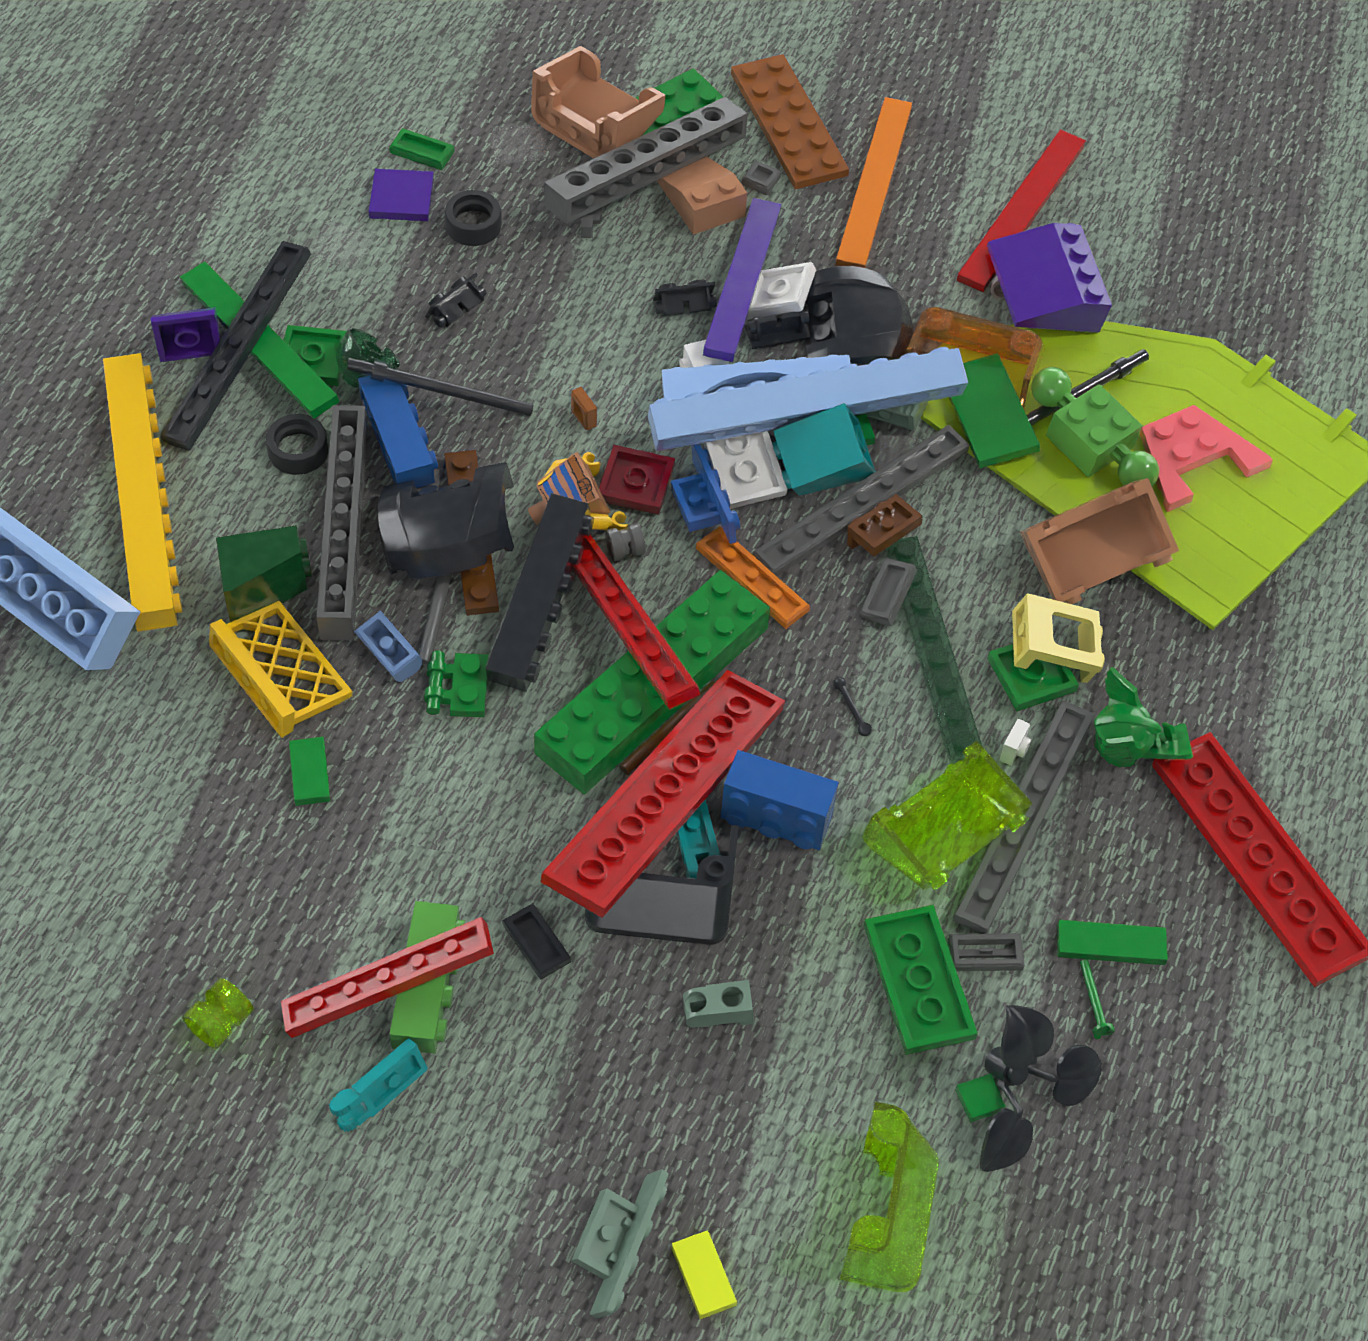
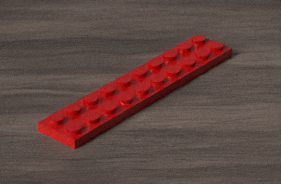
[540,670,785,918]

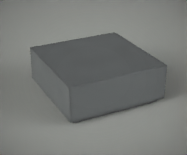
[742,161,781,195]

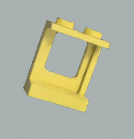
[1012,593,1105,683]

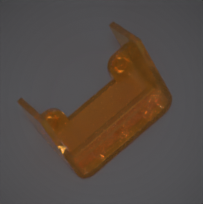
[907,307,1045,409]

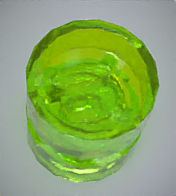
[182,978,254,1050]

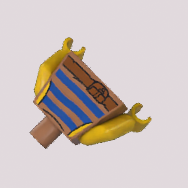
[528,452,628,530]

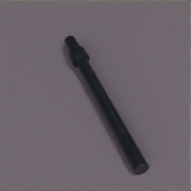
[1026,349,1149,426]
[346,357,534,416]

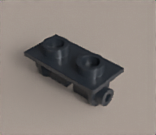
[425,273,487,328]
[652,279,717,317]
[744,311,810,349]

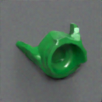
[1093,667,1163,768]

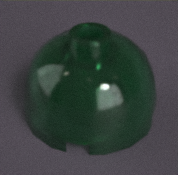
[336,328,400,388]

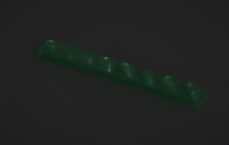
[886,536,985,766]

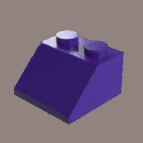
[150,307,221,362]

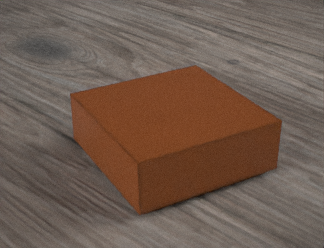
[571,387,597,430]

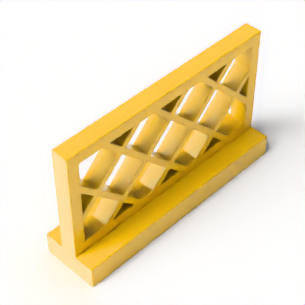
[209,601,353,738]

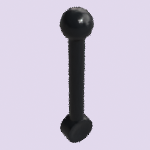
[833,677,872,736]

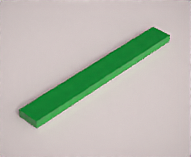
[180,261,340,419]

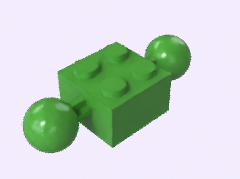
[1031,367,1160,486]

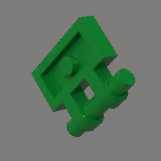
[424,651,489,718]

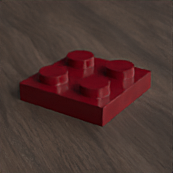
[599,445,675,515]

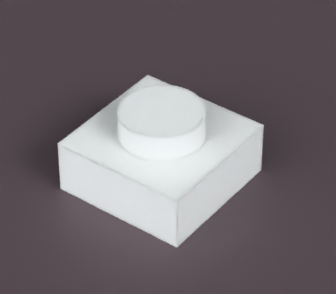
[999,719,1032,766]

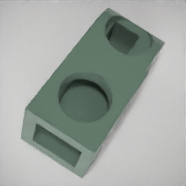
[683,980,754,1028]

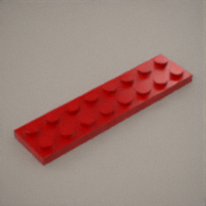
[1152,732,1368,988]

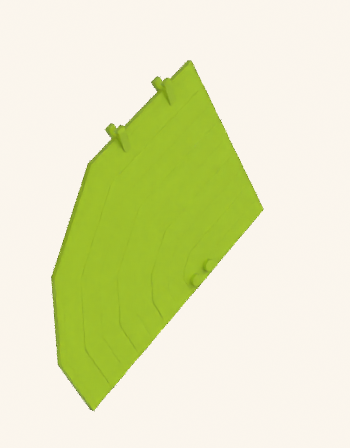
[921,321,1368,630]

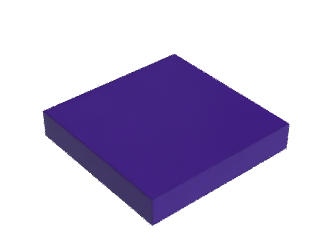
[369,169,434,221]

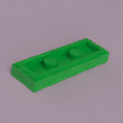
[1057,920,1168,965]

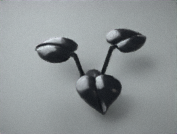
[980,1005,1102,1172]

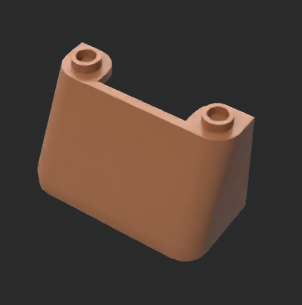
[531,46,665,158]
[1020,478,1179,604]

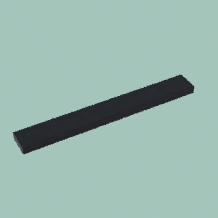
[160,241,311,451]

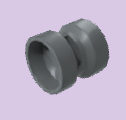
[605,523,646,562]

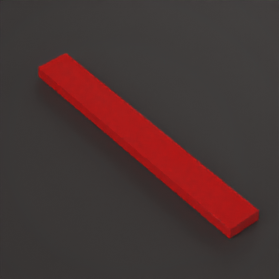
[957,129,1086,292]
[572,535,700,709]

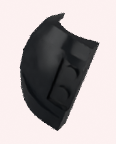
[805,266,913,364]
[378,462,514,578]

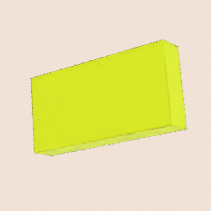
[671,1230,737,1319]

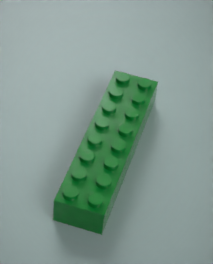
[534,570,770,795]

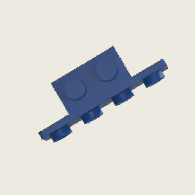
[671,444,740,544]

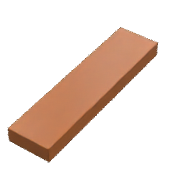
[696,526,810,629]

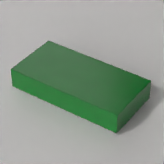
[389,128,455,170]
[289,736,331,806]

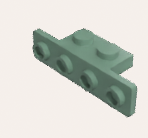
[571,1169,669,1319]

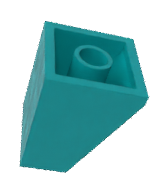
[772,403,876,496]

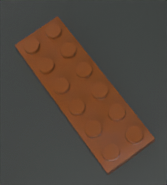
[731,54,849,190]

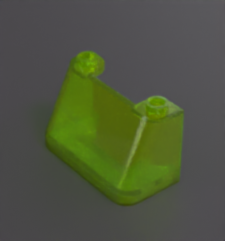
[861,741,1033,890]
[840,1101,939,1292]

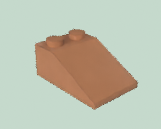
[657,156,747,235]

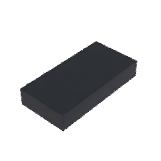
[502,903,571,980]

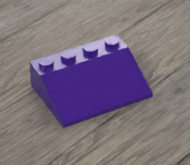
[987,223,1112,333]

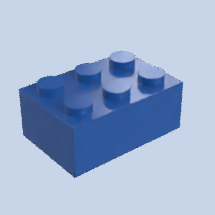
[721,750,839,850]

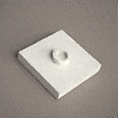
[747,262,816,320]

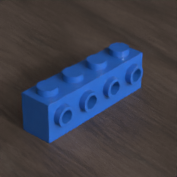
[358,376,438,488]

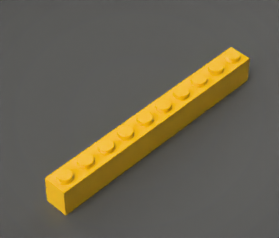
[103,353,183,632]

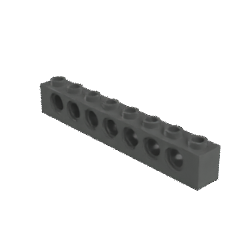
[544,97,748,224]
[317,405,368,640]

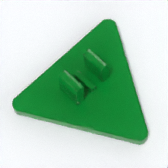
[1141,722,1193,760]

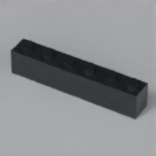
[485,493,594,692]

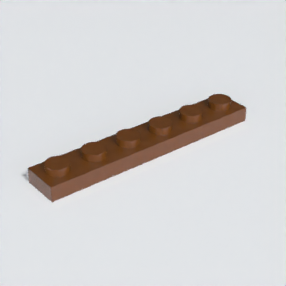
[444,450,499,616]

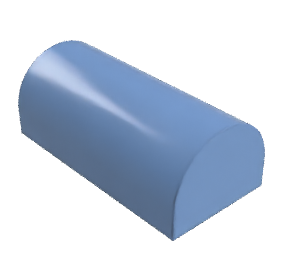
[354,611,422,682]

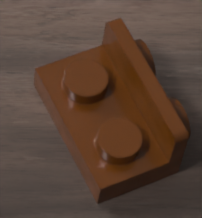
[847,494,923,556]

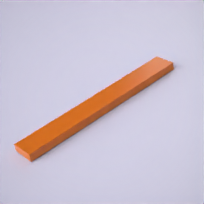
[835,97,912,268]

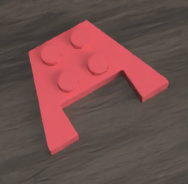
[1140,405,1273,512]

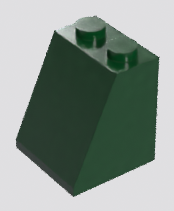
[216,525,312,622]

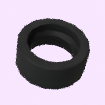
[444,190,502,246]
[266,413,328,475]

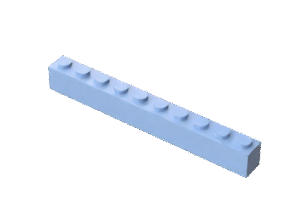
[648,347,968,451]

